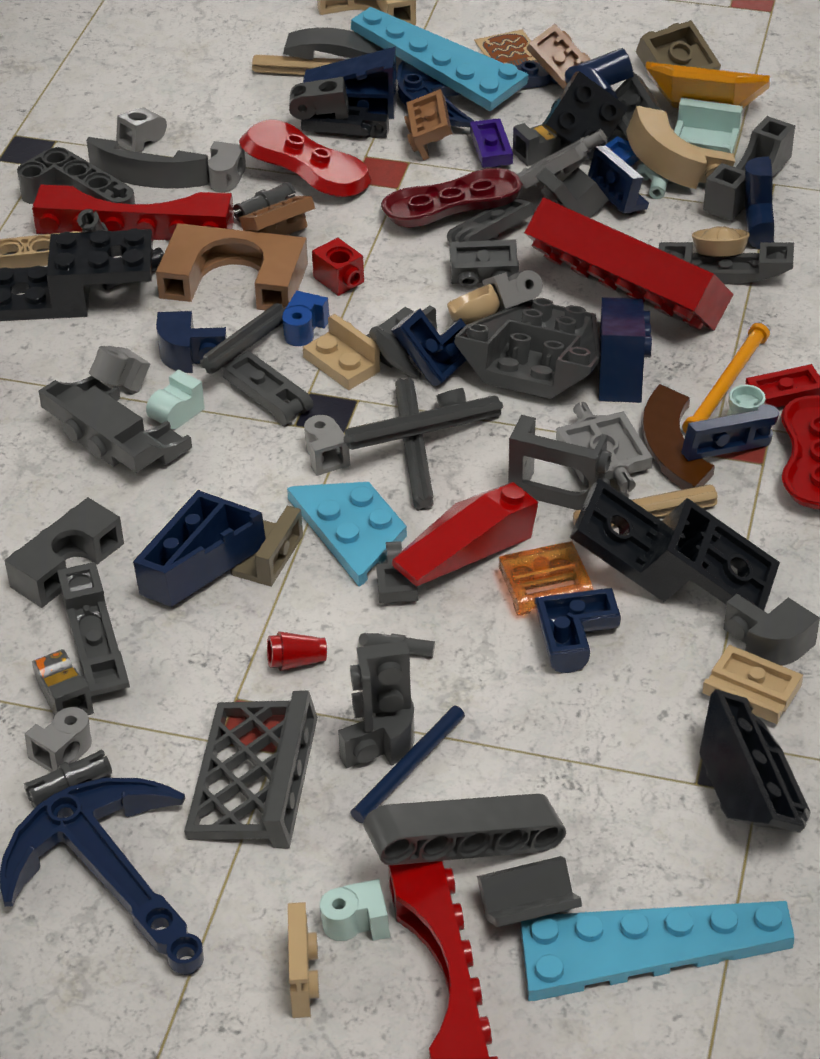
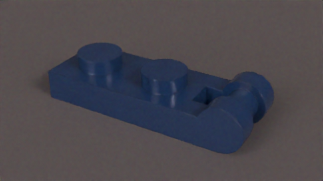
[681,404,779,461]

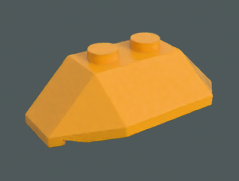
[645,61,770,112]

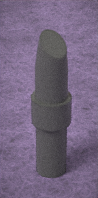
[359,633,435,657]

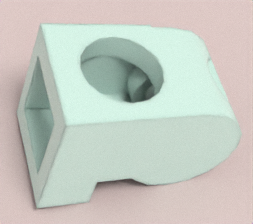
[146,369,205,429]
[320,879,390,941]

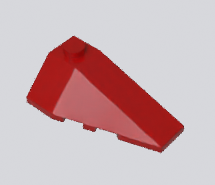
[392,482,539,587]

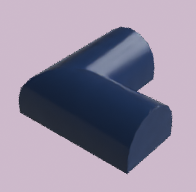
[565,48,634,99]
[745,156,774,249]
[391,309,466,386]
[534,588,621,673]

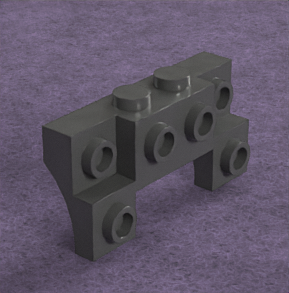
[38,376,192,473]

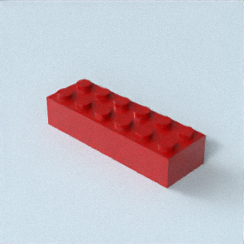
[524,197,734,330]

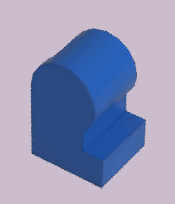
[282,290,329,346]

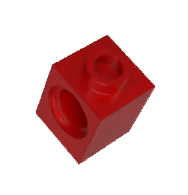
[312,237,364,296]

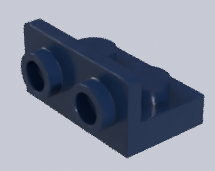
[588,145,649,213]

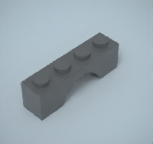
[703,116,795,221]

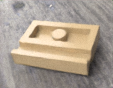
[702,645,803,724]
[287,902,319,1018]

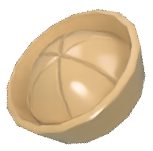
[692,226,750,257]

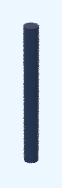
[351,705,465,823]

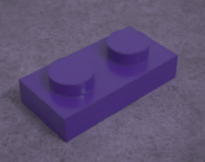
[470,118,513,168]

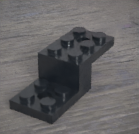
[0,229,153,321]
[570,478,780,611]

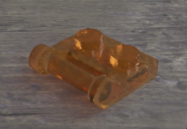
[499,541,593,616]

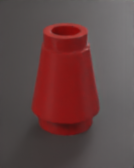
[267,631,327,671]

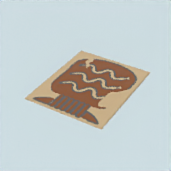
[474,29,539,65]

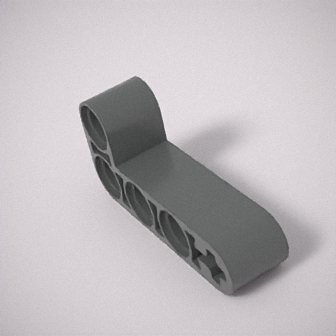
[17,147,135,204]

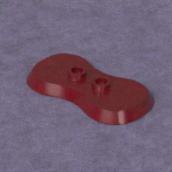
[381,168,523,227]

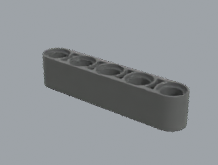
[363,794,566,865]

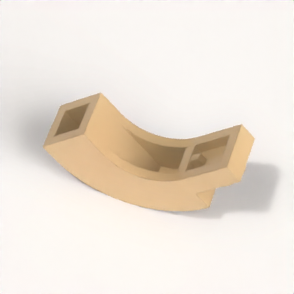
[317,0,416,25]
[626,106,735,189]

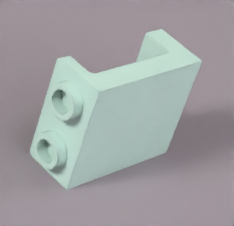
[674,97,743,154]

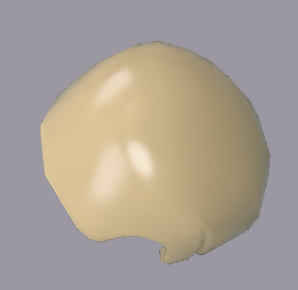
[447,284,500,325]

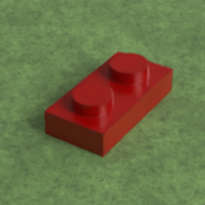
[745,364,820,407]

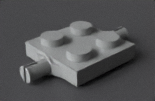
[517,129,607,189]
[556,402,653,493]

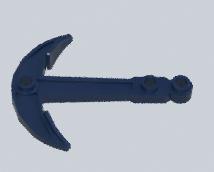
[396,61,558,128]
[0,778,204,975]

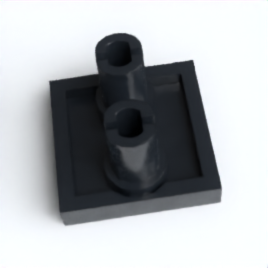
[542,71,629,161]

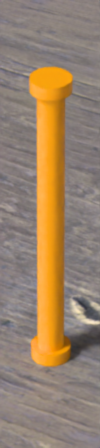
[682,323,770,434]

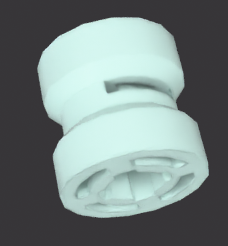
[727,385,766,416]

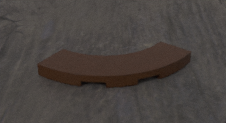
[643,384,715,489]

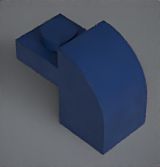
[156,311,227,373]

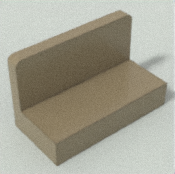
[231,505,303,587]

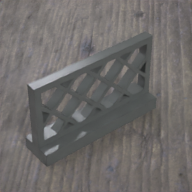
[184,690,318,848]

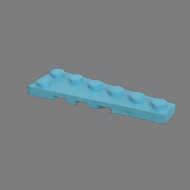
[351,7,529,111]
[520,901,795,1001]

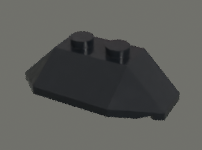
[699,689,811,832]

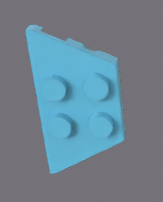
[287,482,407,586]

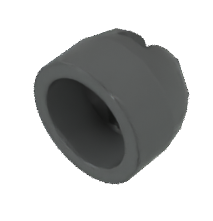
[436,388,466,407]

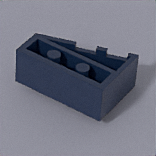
[303,47,397,119]

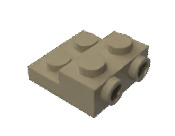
[635,20,721,70]

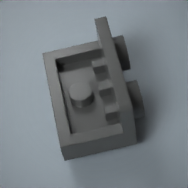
[449,239,519,286]

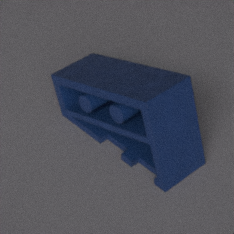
[599,297,652,403]
[133,490,266,607]

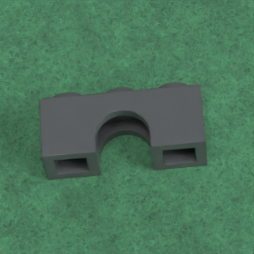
[4,497,124,608]

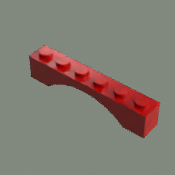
[32,184,234,240]
[388,861,498,1059]

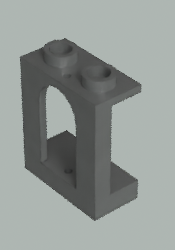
[508,415,612,510]

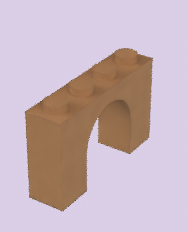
[156,223,308,311]

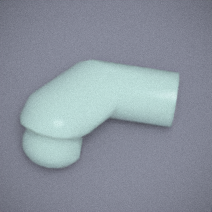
[637,163,668,199]

